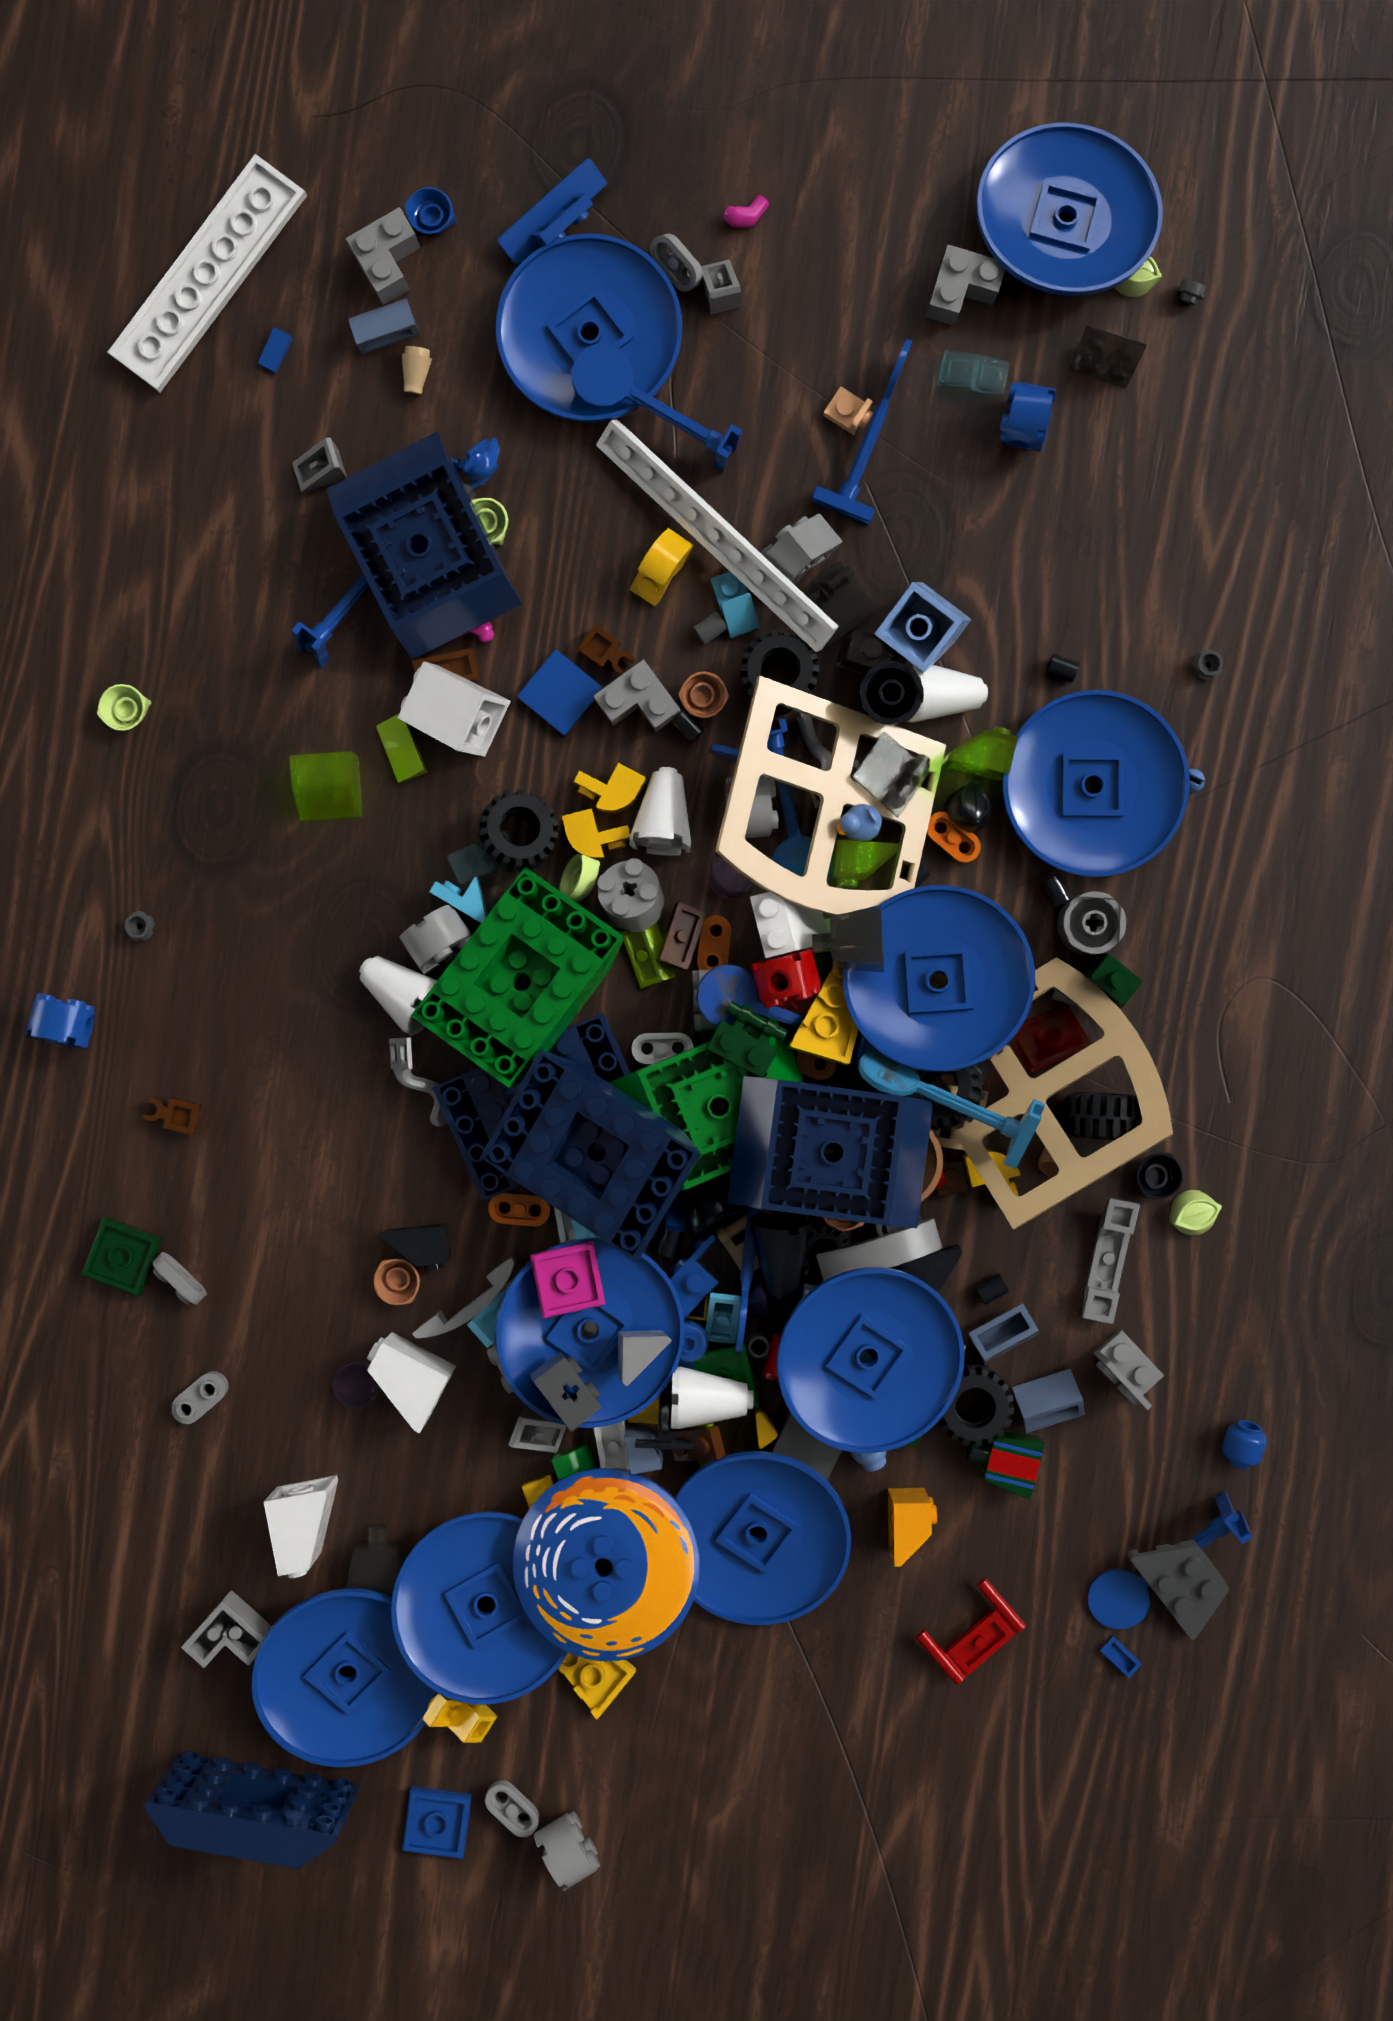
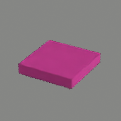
[530,1241,605,1318]

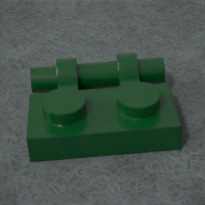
[706,1001,787,1078]

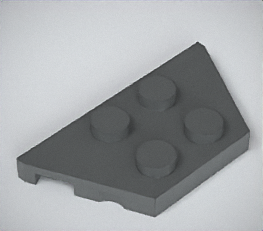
[1127,1539,1230,1641]

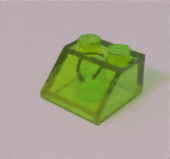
[941,727,1018,781]
[290,751,363,821]
[830,840,900,888]

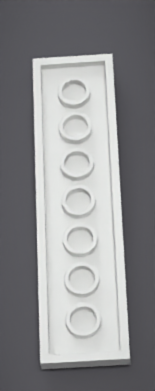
[108,154,307,393]

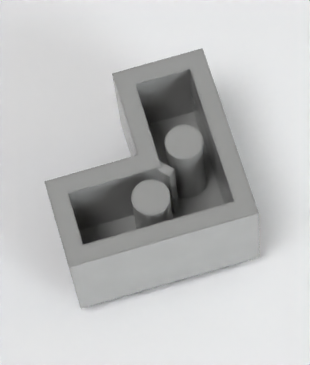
[346,207,420,305]
[926,245,1005,326]
[760,513,843,585]
[593,659,681,733]
[181,1590,272,1668]

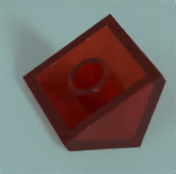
[1014,1004,1092,1072]

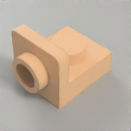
[823,386,874,435]

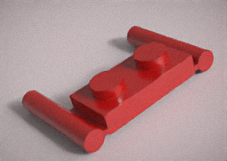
[915,1577,1026,1685]

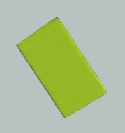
[376,714,427,783]
[620,922,676,989]

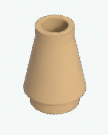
[401,346,432,395]

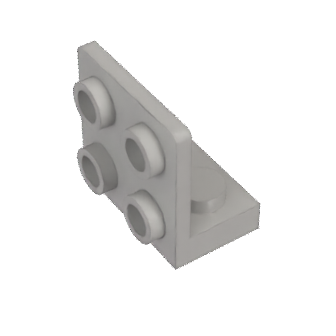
[1093,1329,1164,1410]

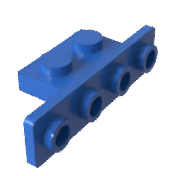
[497,158,607,264]
[670,1234,719,1320]

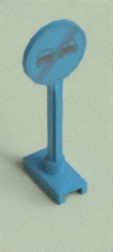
[858,1051,1046,1169]

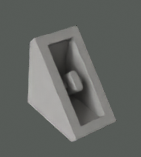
[701,260,741,315]
[292,438,347,492]
[618,1330,672,1387]
[509,1407,567,1453]

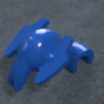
[451,437,500,489]

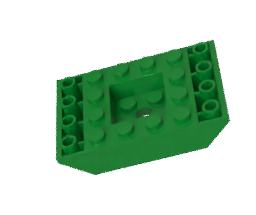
[411,867,624,1089]
[608,1017,805,1192]

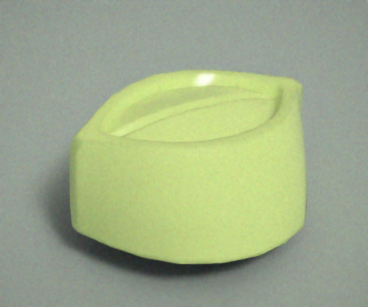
[1114,256,1162,297]
[472,498,509,546]
[97,684,151,731]
[559,854,600,903]
[1169,1190,1222,1236]

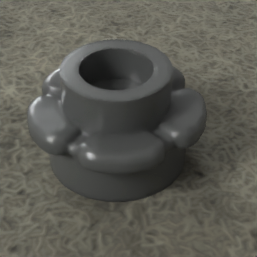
[1176,279,1206,305]
[1193,649,1223,680]
[124,911,155,941]

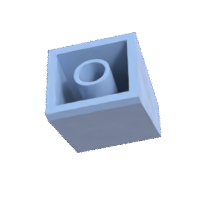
[875,582,972,672]

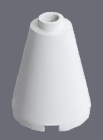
[904,660,988,723]
[629,767,691,856]
[359,956,437,1036]
[671,1366,754,1429]

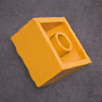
[888,1488,937,1567]

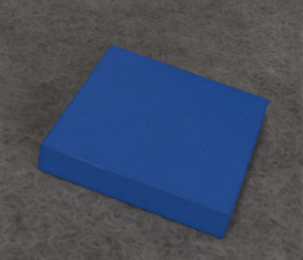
[517,649,603,737]
[402,1786,472,1859]

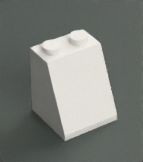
[398,661,511,757]
[750,892,830,958]
[367,1332,456,1433]
[264,1475,338,1578]

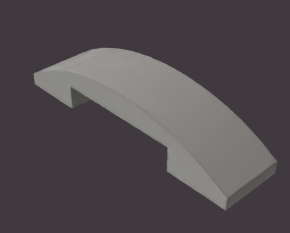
[1082,1198,1140,1324]
[815,1218,942,1282]
[412,1254,517,1338]

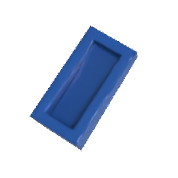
[258,327,293,373]
[665,1195,686,1233]
[1100,1636,1142,1678]

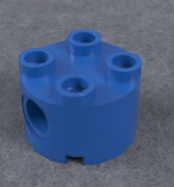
[1000,382,1056,452]
[24,993,96,1049]

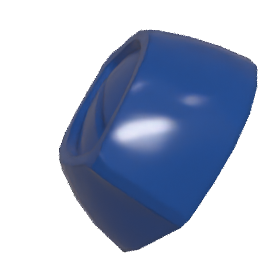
[405,187,457,235]

